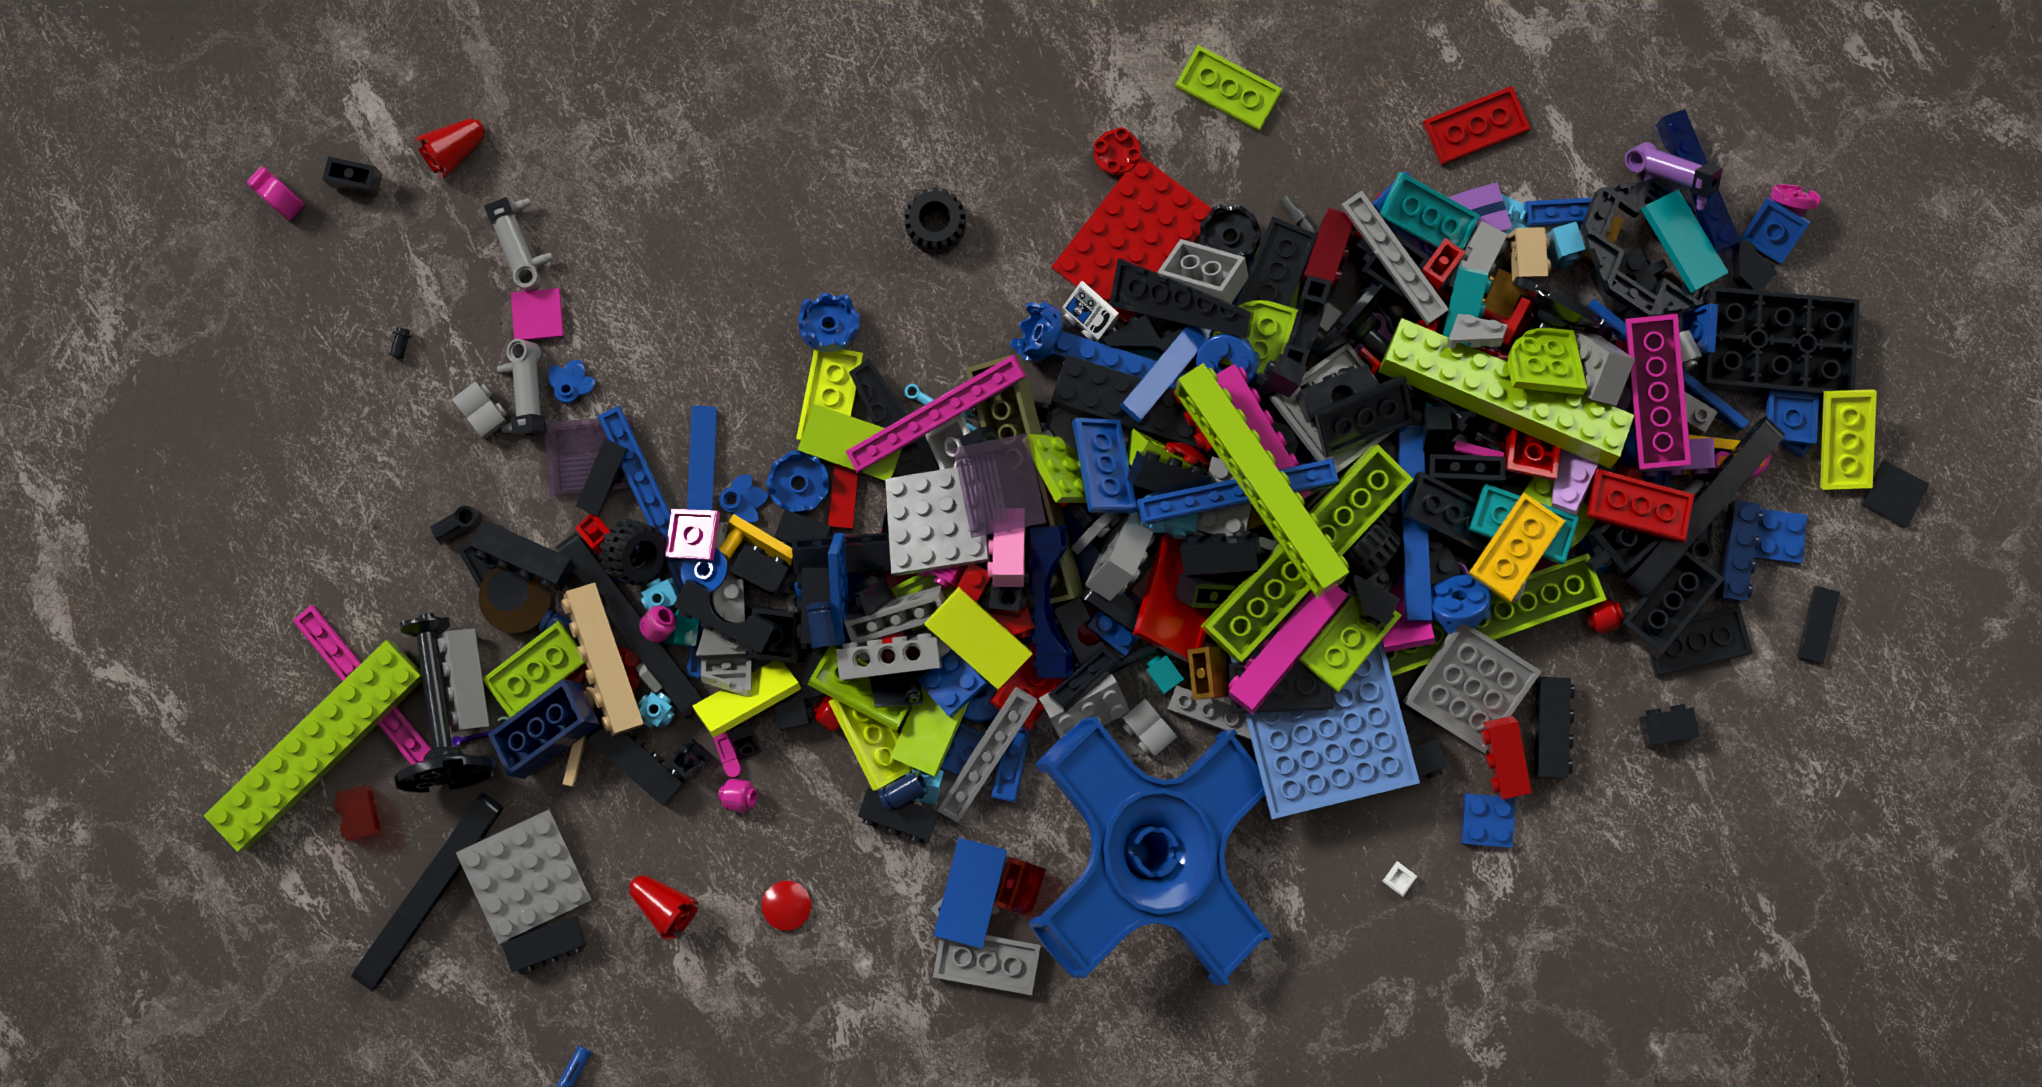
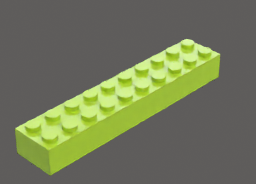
[1378,318,1634,468]
[1175,363,1349,599]
[1200,444,1414,662]
[1382,553,1607,677]
[204,640,423,852]

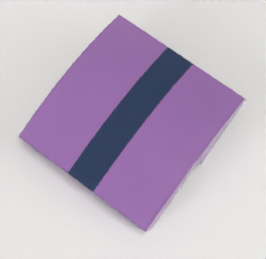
[1449,183,1512,243]

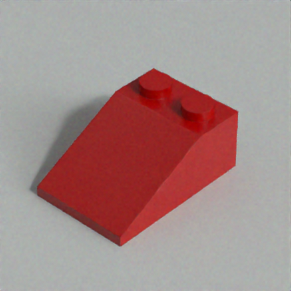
[1506,426,1560,481]

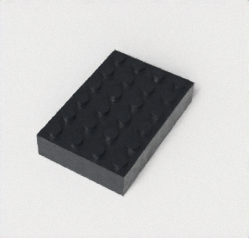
[1699,286,1860,399]

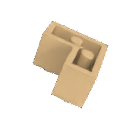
[1503,227,1551,282]

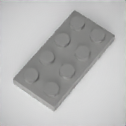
[933,935,1041,995]

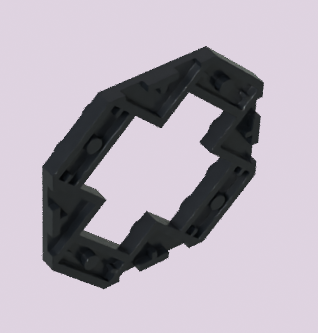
[1580,178,1711,317]

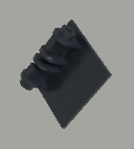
[867,654,924,708]

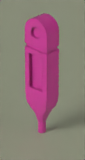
[713,732,741,778]

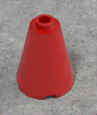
[415,118,485,179]
[629,875,699,941]

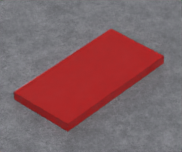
[1133,533,1217,663]

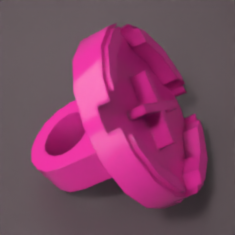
[1770,184,1821,217]

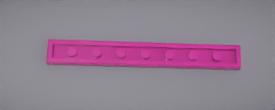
[845,355,1027,473]
[292,605,432,765]

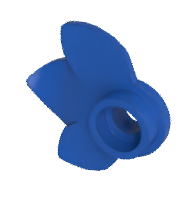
[548,359,596,404]
[719,474,769,523]

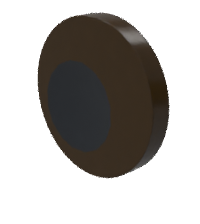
[479,567,552,634]

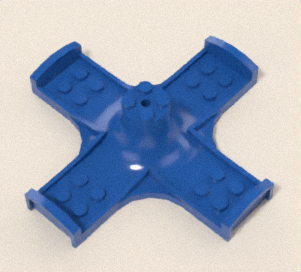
[1028,716,1273,985]

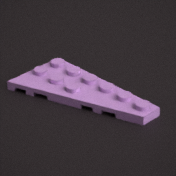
[1552,386,1632,515]

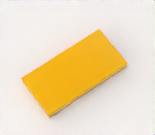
[1468,493,1565,603]

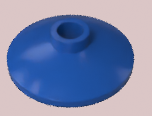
[681,548,728,590]

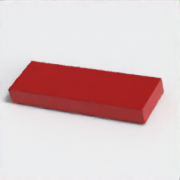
[828,463,859,529]

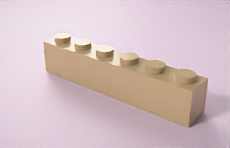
[561,583,643,737]

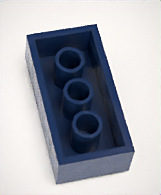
[488,679,600,779]

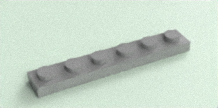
[1341,191,1449,325]
[937,687,1037,823]

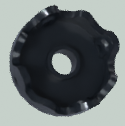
[1199,204,1261,261]

